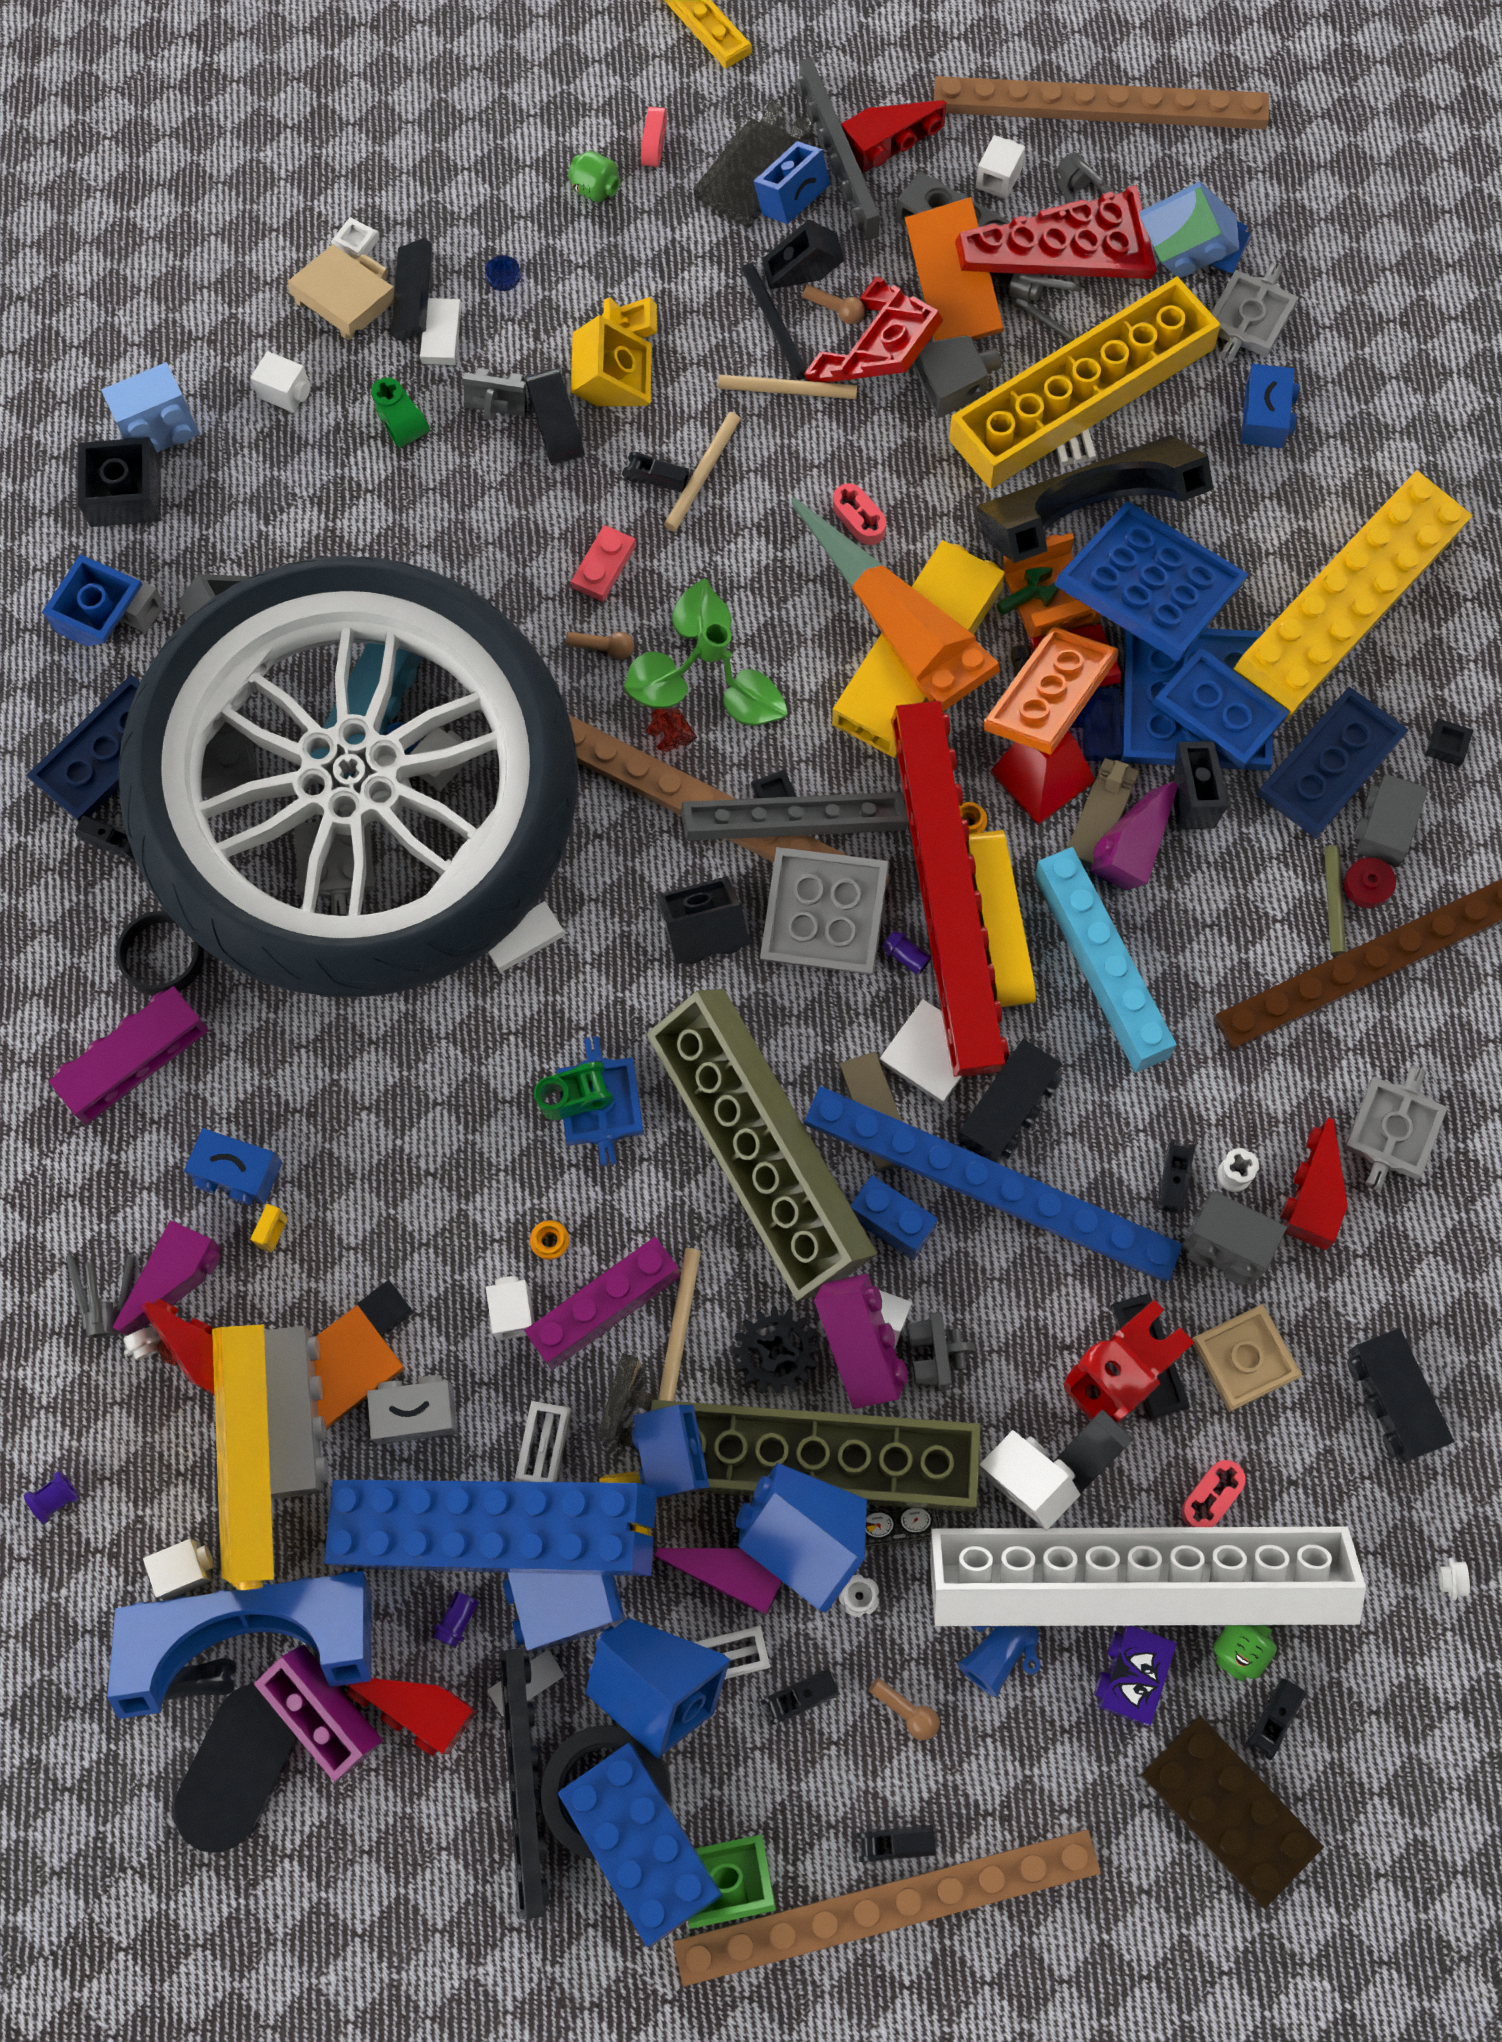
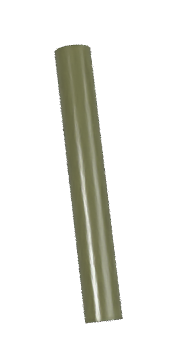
[1324,845,1346,956]

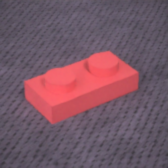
[571,525,636,602]

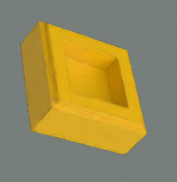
[250,1204,288,1253]

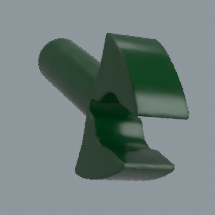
[996,567,1059,615]

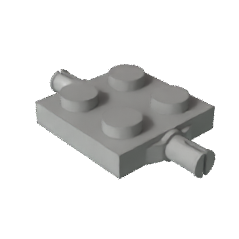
[1211,263,1299,362]
[294,809,375,916]
[1344,1066,1448,1190]

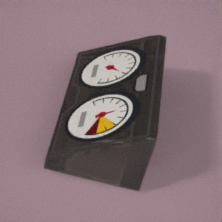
[865,1506,940,1552]

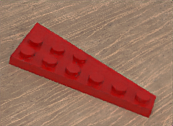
[955,185,1157,279]

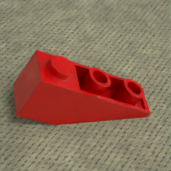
[841,100,947,173]
[1279,1117,1348,1250]
[141,1298,215,1396]
[346,1678,478,1757]

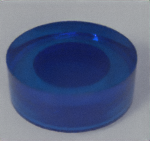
[485,255,521,291]

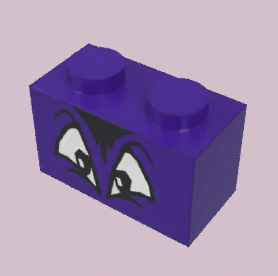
[1094,1625,1177,1726]

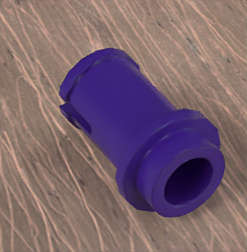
[882,930,932,976]
[434,1591,479,1648]

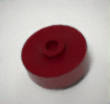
[1343,857,1396,909]

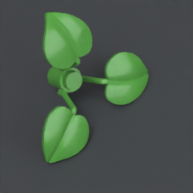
[623,578,788,726]

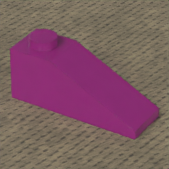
[1090,782,1178,891]
[112,1220,221,1336]
[655,1548,783,1616]

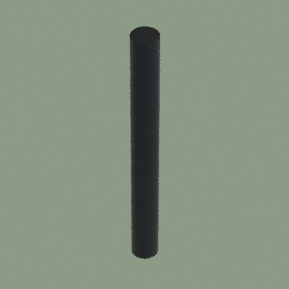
[742,263,807,380]

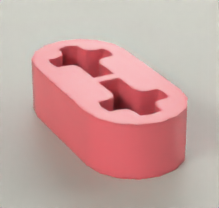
[641,106,667,167]
[833,483,886,545]
[1181,1460,1246,1527]

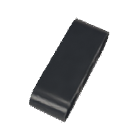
[525,367,585,465]

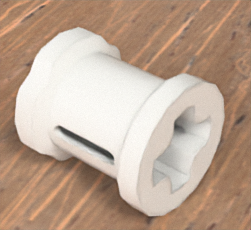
[1217,1148,1259,1192]

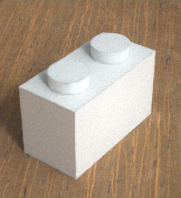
[979,1430,1080,1531]

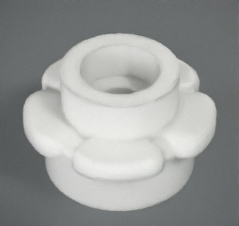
[123,1327,163,1360]
[1438,1558,1470,1600]
[839,1575,879,1617]

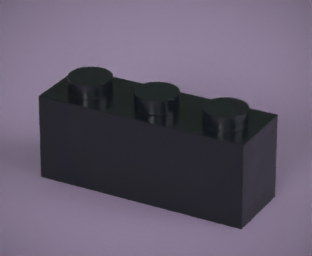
[956,1038,1063,1163]
[1347,1328,1455,1465]

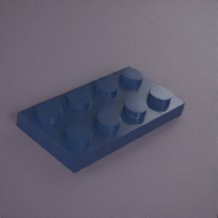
[26,674,140,823]
[1257,686,1409,839]

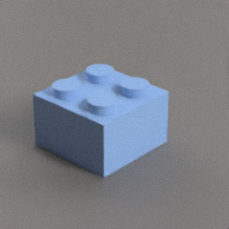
[101,362,200,453]

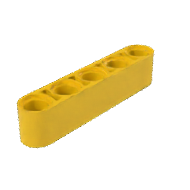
[966,829,1036,1008]

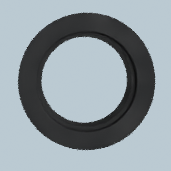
[541,1725,671,1860]

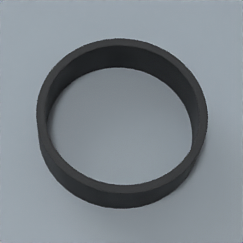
[116,911,204,996]

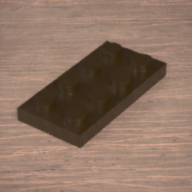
[1139,1715,1324,1909]

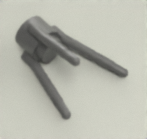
[1057,152,1116,203]
[1009,273,1081,341]
[66,1254,135,1338]

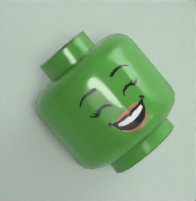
[568,150,621,203]
[1213,1625,1277,1682]

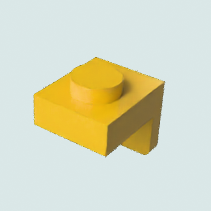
[602,297,657,338]

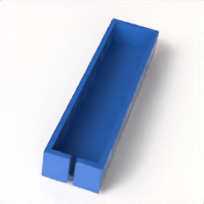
[324,1480,657,1576]

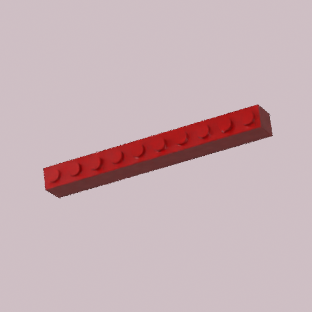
[891,701,1009,1077]

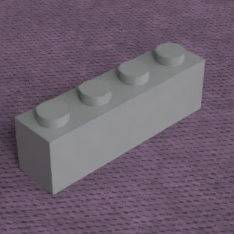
[264,1325,329,1499]

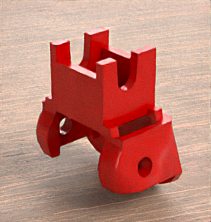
[1063,1299,1195,1424]

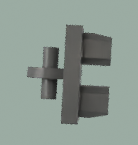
[462,368,527,420]
[908,1312,976,1392]

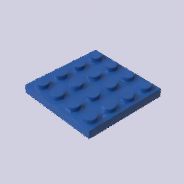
[1055,501,1249,662]
[1121,628,1273,771]

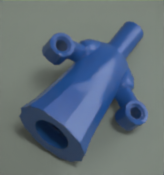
[957,1626,1040,1697]

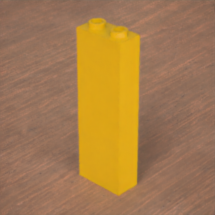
[832,540,1005,758]
[212,1324,274,1590]

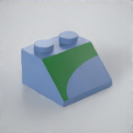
[1140,181,1239,278]

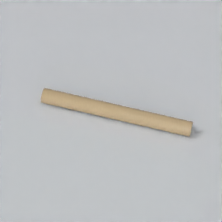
[718,374,858,399]
[664,412,740,532]
[658,1248,701,1401]

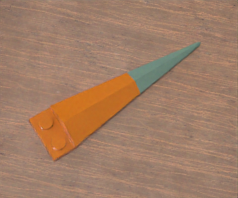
[792,497,1000,712]

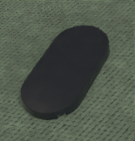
[174,1683,298,1853]

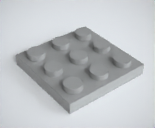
[760,847,890,975]

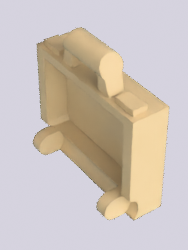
[288,244,394,340]

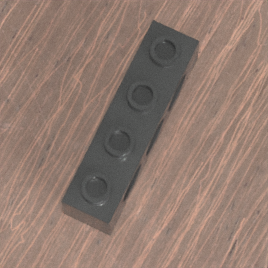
[896,171,1014,286]

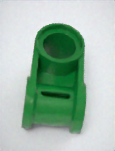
[371,377,430,449]
[534,1061,614,1120]

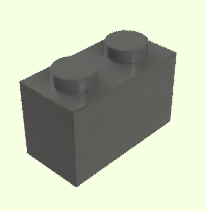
[1353,774,1429,867]

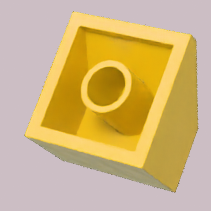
[570,315,652,406]

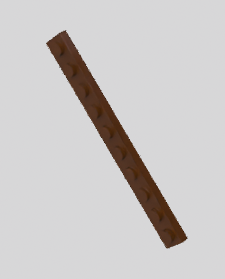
[1214,879,1502,1051]

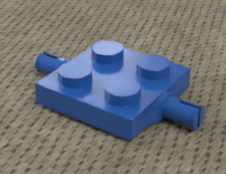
[557,1036,644,1166]

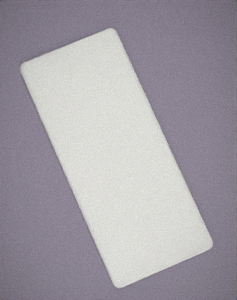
[488,1650,564,1717]

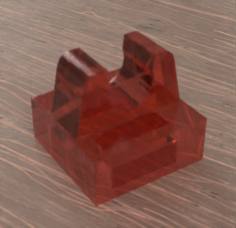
[646,707,698,752]

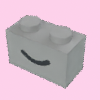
[367,1375,458,1445]

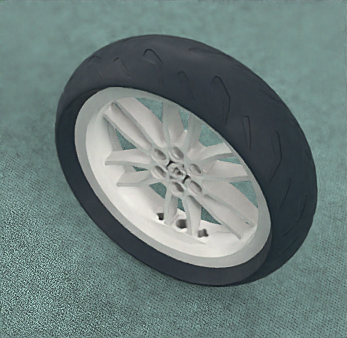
[118,556,578,998]

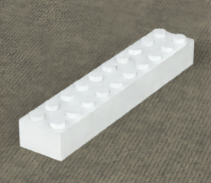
[930,1527,1366,1626]

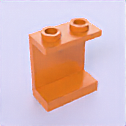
[1001,532,1101,638]

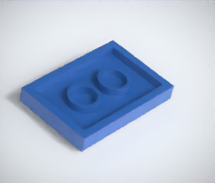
[1153,647,1290,769]

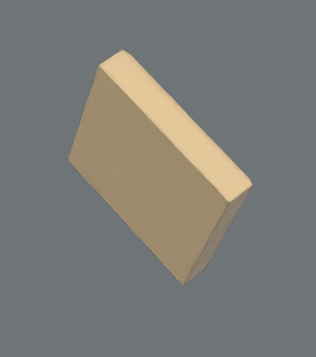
[1192,1304,1303,1412]

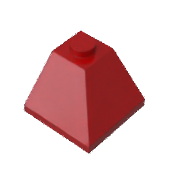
[990,731,1095,826]

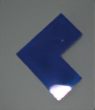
[1070,688,1123,761]

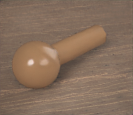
[802,284,865,324]
[566,631,634,660]
[869,1677,940,1740]

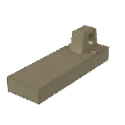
[1067,758,1139,868]
[839,1051,902,1173]

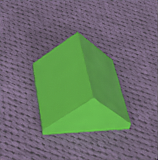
[688,1834,776,1929]

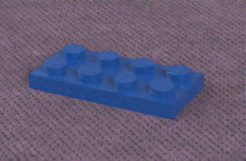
[558,1742,723,1948]

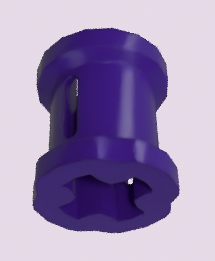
[23,1470,80,1524]

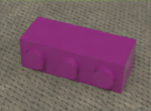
[814,1273,908,1409]
[254,1644,384,1783]

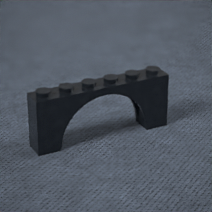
[976,435,1214,563]

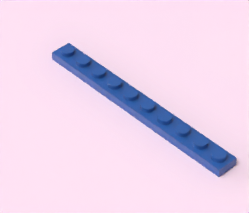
[803,1086,1183,1282]

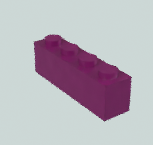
[48,986,209,1125]
[524,1236,680,1371]

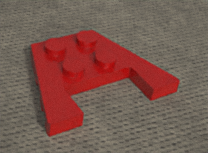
[804,276,943,383]

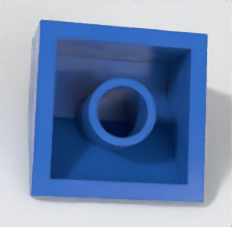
[42,554,143,647]

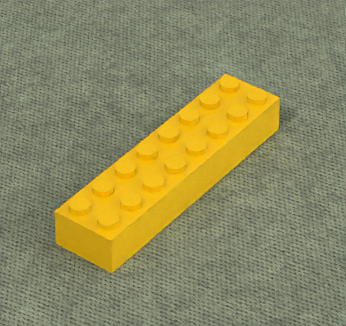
[949,276,1221,490]
[1233,470,1473,722]

